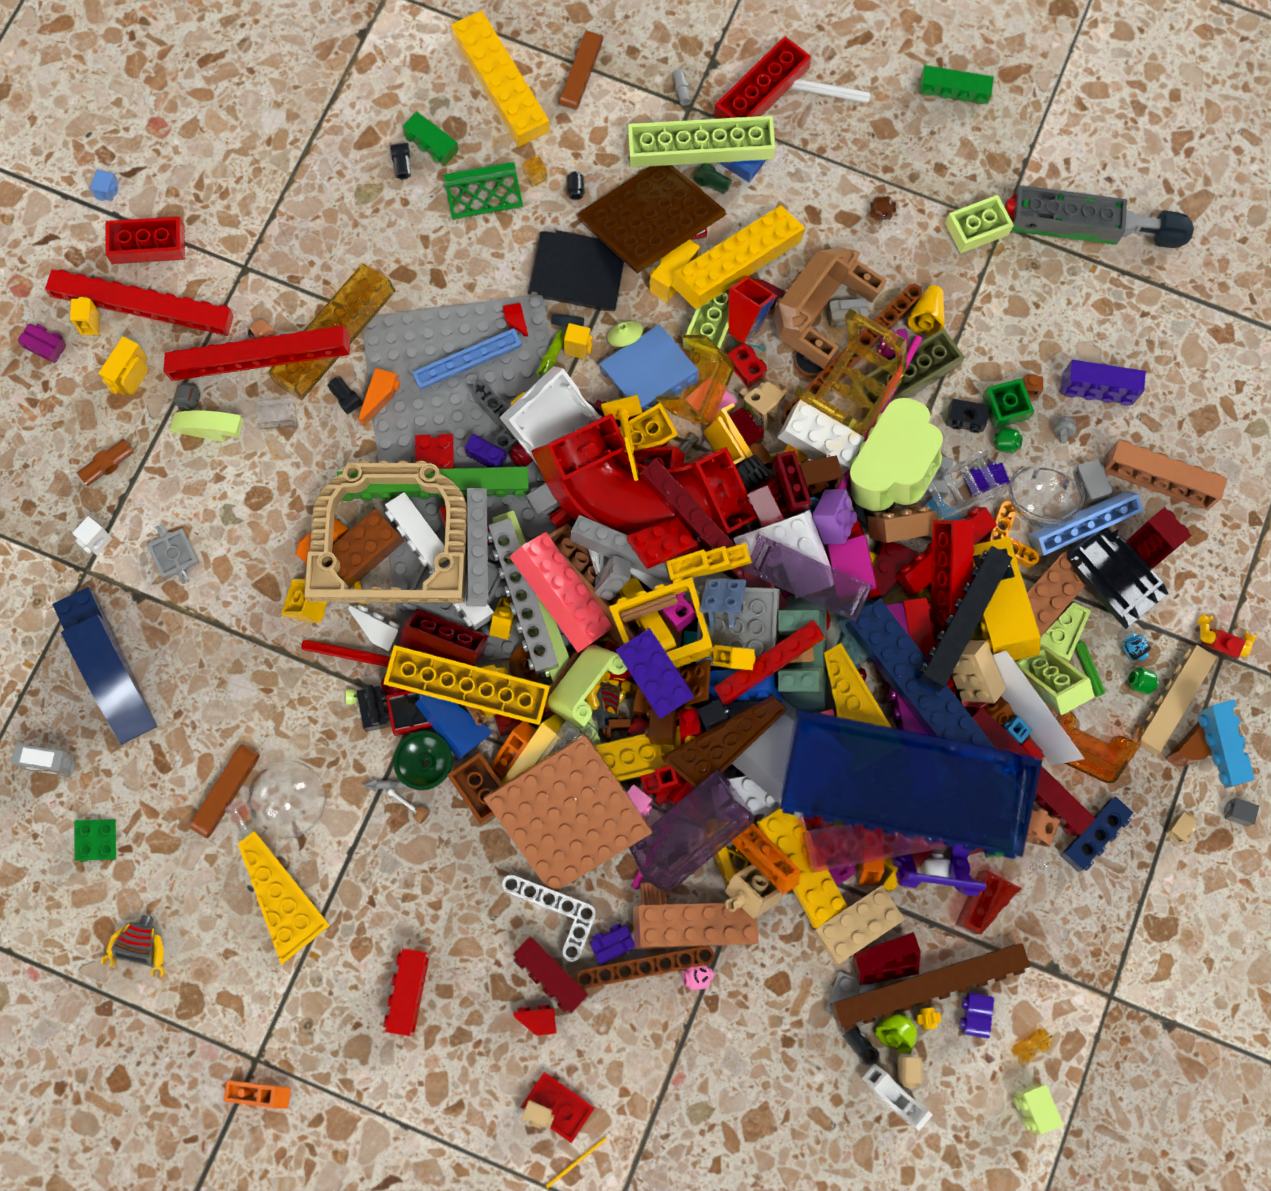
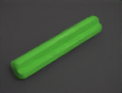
[1075,641,1106,697]

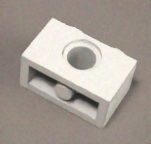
[72,516,113,556]

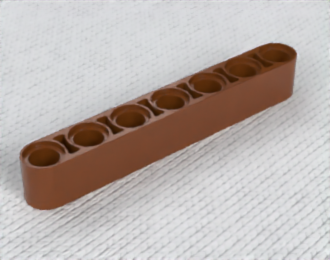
[576,946,714,989]

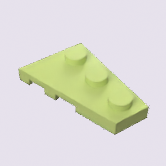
[1040,602,1091,662]

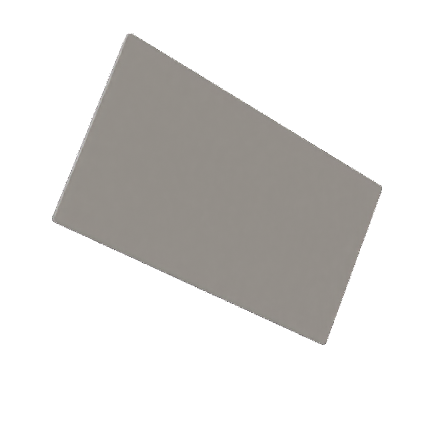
[361,295,595,663]

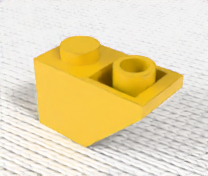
[489,597,516,640]

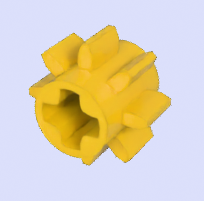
[915,1007,942,1030]

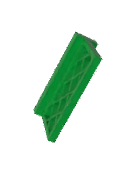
[444,162,523,220]

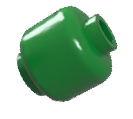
[994,428,1023,454]
[1128,667,1159,695]

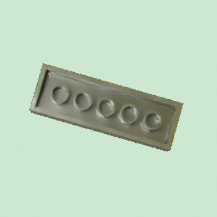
[850,328,965,421]

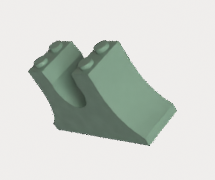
[778,596,827,714]

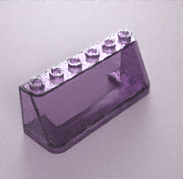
[629,769,755,892]

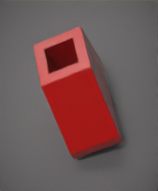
[513,1005,557,1036]

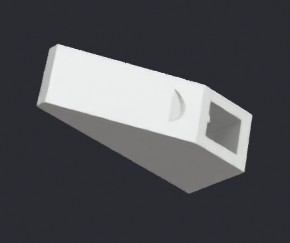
[348,604,403,652]

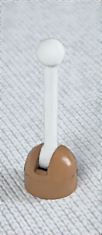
[387,788,430,824]

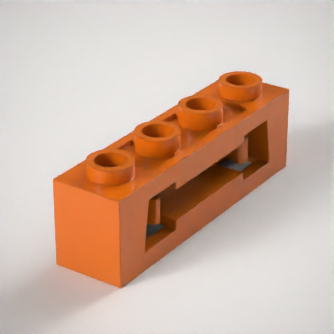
[730,817,801,895]

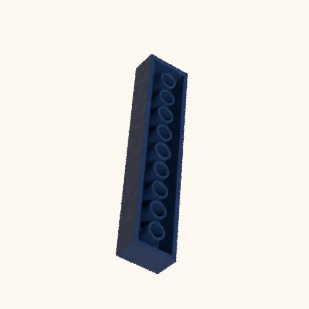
[845,599,1003,785]

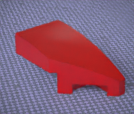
[502,303,528,337]

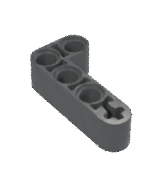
[472,381,518,454]

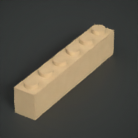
[1135,645,1217,755]

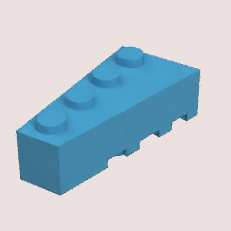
[1198,699,1255,789]

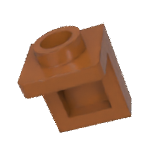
[603,716,630,742]

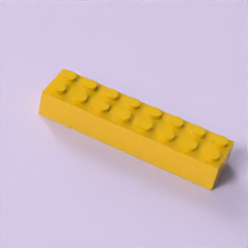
[451,10,550,147]
[672,205,805,310]
[384,645,550,725]

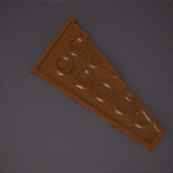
[661,695,788,793]

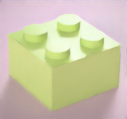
[1014,1084,1063,1135]

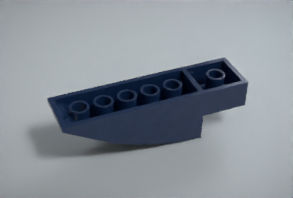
[52,587,158,745]

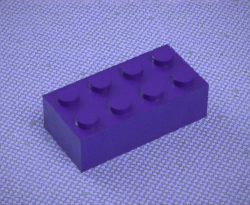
[1060,360,1146,406]
[616,628,695,719]

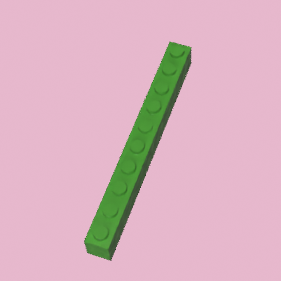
[337,467,529,501]

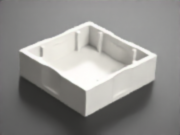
[499,366,600,464]

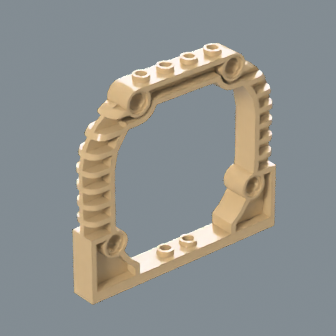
[305,461,467,603]

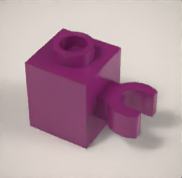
[827,856,856,886]

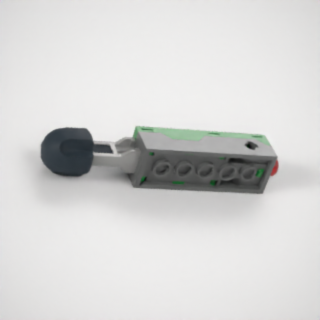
[1005,185,1194,248]

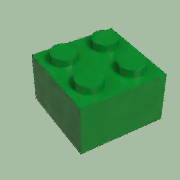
[982,378,1034,429]

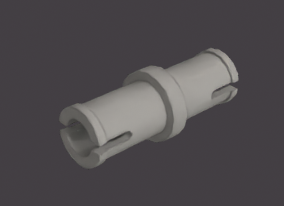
[673,69,691,106]

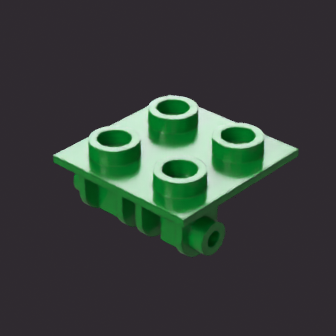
[74,819,116,862]

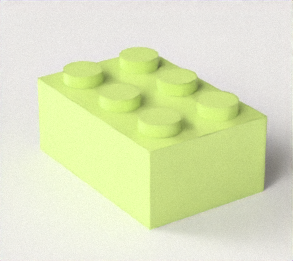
[945,195,1014,254]

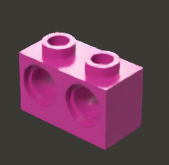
[661,583,697,632]

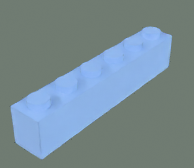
[1028,491,1143,555]

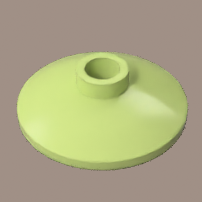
[607,321,643,347]

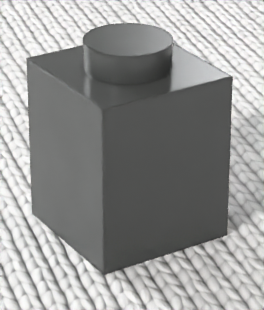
[1224,798,1259,827]

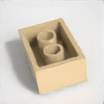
[951,640,1006,703]

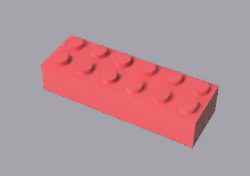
[509,532,614,653]

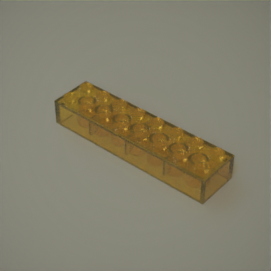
[267,263,396,401]

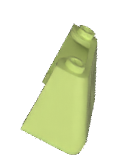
[548,645,627,728]

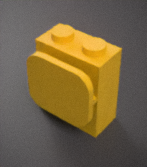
[98,336,148,396]

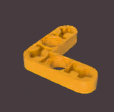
[986,501,1039,568]

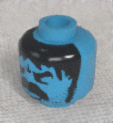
[1122,633,1151,662]

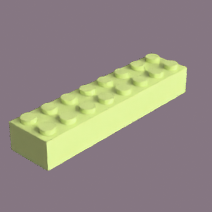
[628,116,775,167]

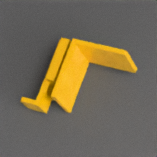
[703,403,753,467]

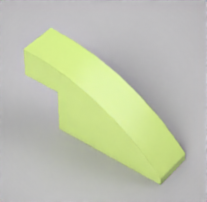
[169,411,243,442]

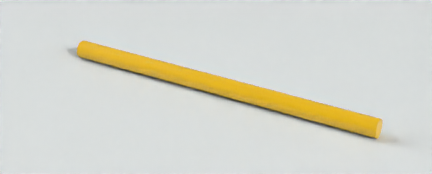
[546,1137,607,1188]

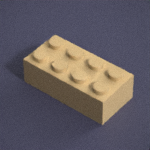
[813,885,905,965]

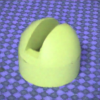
[345,689,358,705]

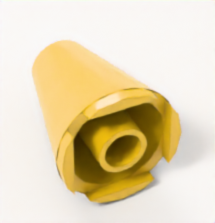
[908,285,945,337]

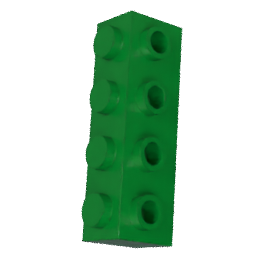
[918,65,994,104]

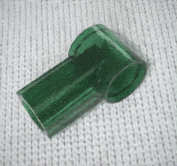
[694,163,732,194]

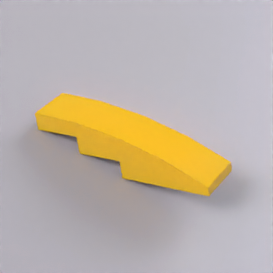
[666,543,752,580]

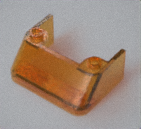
[1056,711,1143,783]

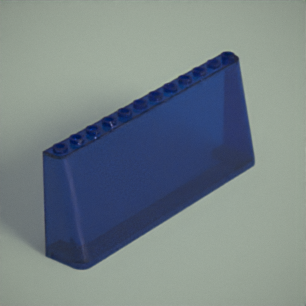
[779,709,1043,859]

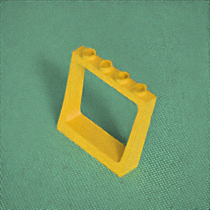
[609,577,714,668]

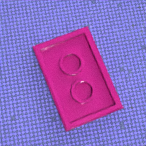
[828,535,877,599]

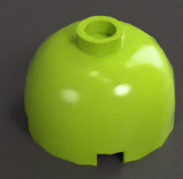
[875,1014,918,1054]

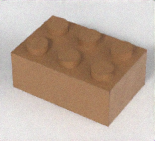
[867,505,937,543]

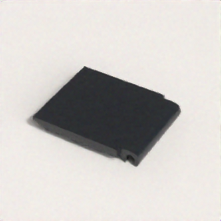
[528,230,624,311]
[1067,527,1169,629]

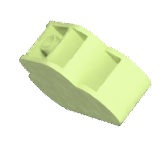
[850,398,943,511]

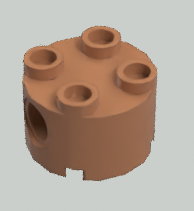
[1013,806,1060,847]

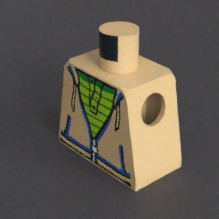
[738,388,778,432]

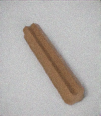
[620,593,678,623]

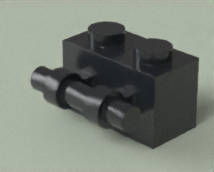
[357,685,390,732]

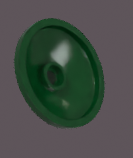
[393,731,453,791]

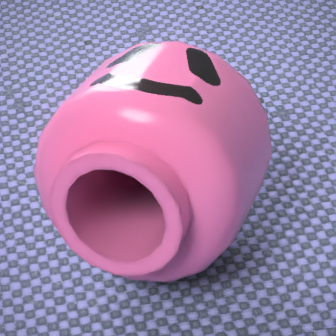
[682,963,713,991]

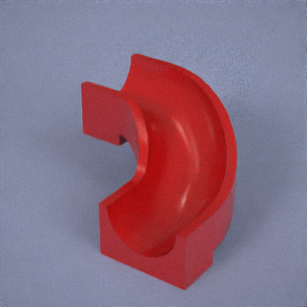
[531,413,758,543]

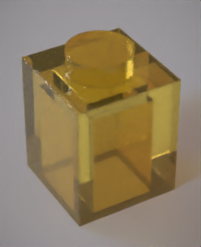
[523,155,548,187]

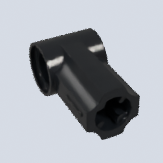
[390,143,411,180]
[327,377,363,415]
[842,1025,879,1066]

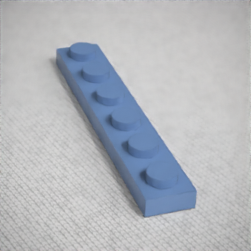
[412,328,522,390]

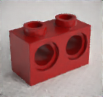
[726,343,767,389]

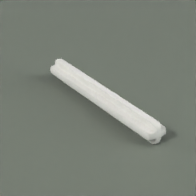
[790,79,870,103]

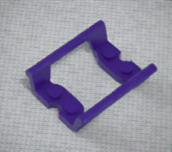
[891,829,986,896]

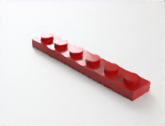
[714,620,826,705]

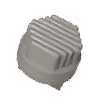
[1054,416,1077,444]

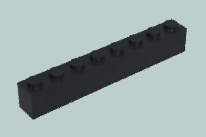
[918,546,1013,692]

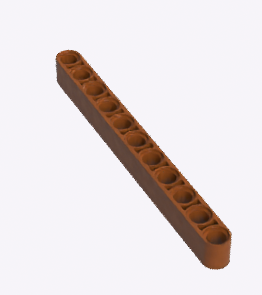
[781,284,922,425]

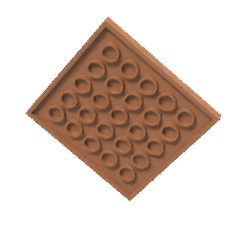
[484,733,652,891]

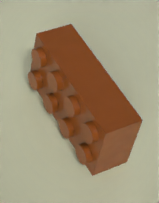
[325,508,405,589]

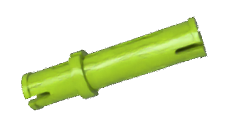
[536,330,566,377]

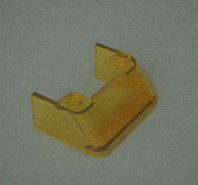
[656,335,734,426]

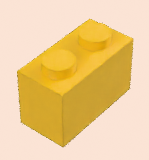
[70,297,101,335]
[564,323,593,360]
[712,645,755,670]

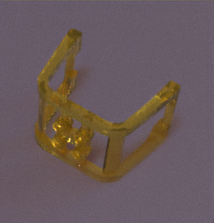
[793,308,907,435]

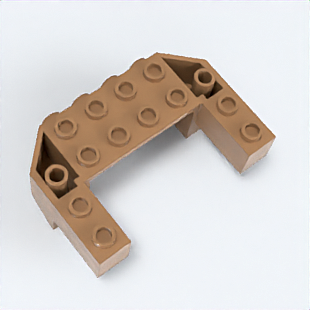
[773,248,887,369]

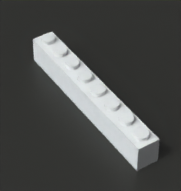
[385,492,494,630]

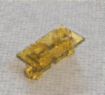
[1011,1028,1053,1065]

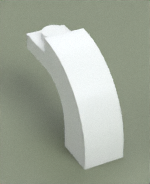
[862,1063,932,1131]

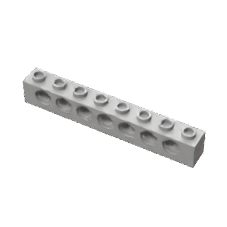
[487,518,559,675]

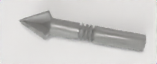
[363,779,409,792]

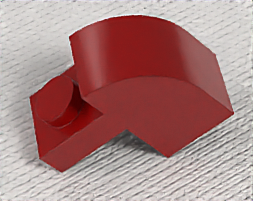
[640,766,682,796]

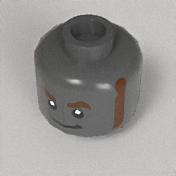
[173,382,201,411]

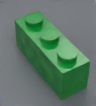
[403,111,459,166]

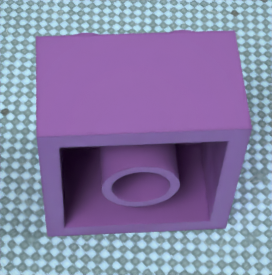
[813,489,857,544]

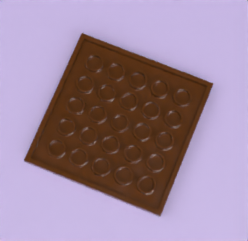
[576,165,726,274]

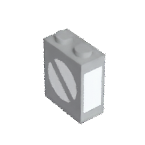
[11,744,76,777]

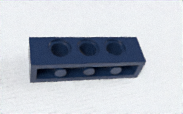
[1060,796,1134,872]

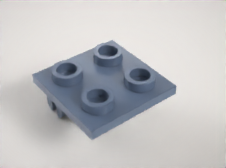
[700,578,746,630]

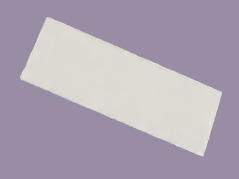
[993,651,1084,765]

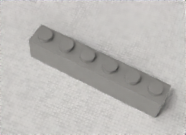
[466,488,488,606]
[570,515,678,584]

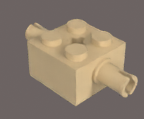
[725,864,783,919]

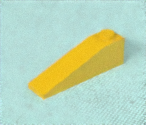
[619,403,678,453]

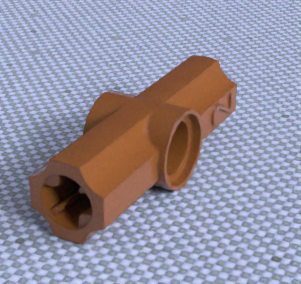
[77,439,134,486]

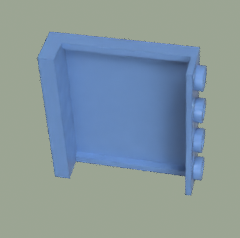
[599,324,699,416]

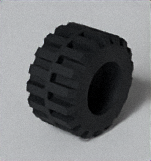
[736,455,770,493]

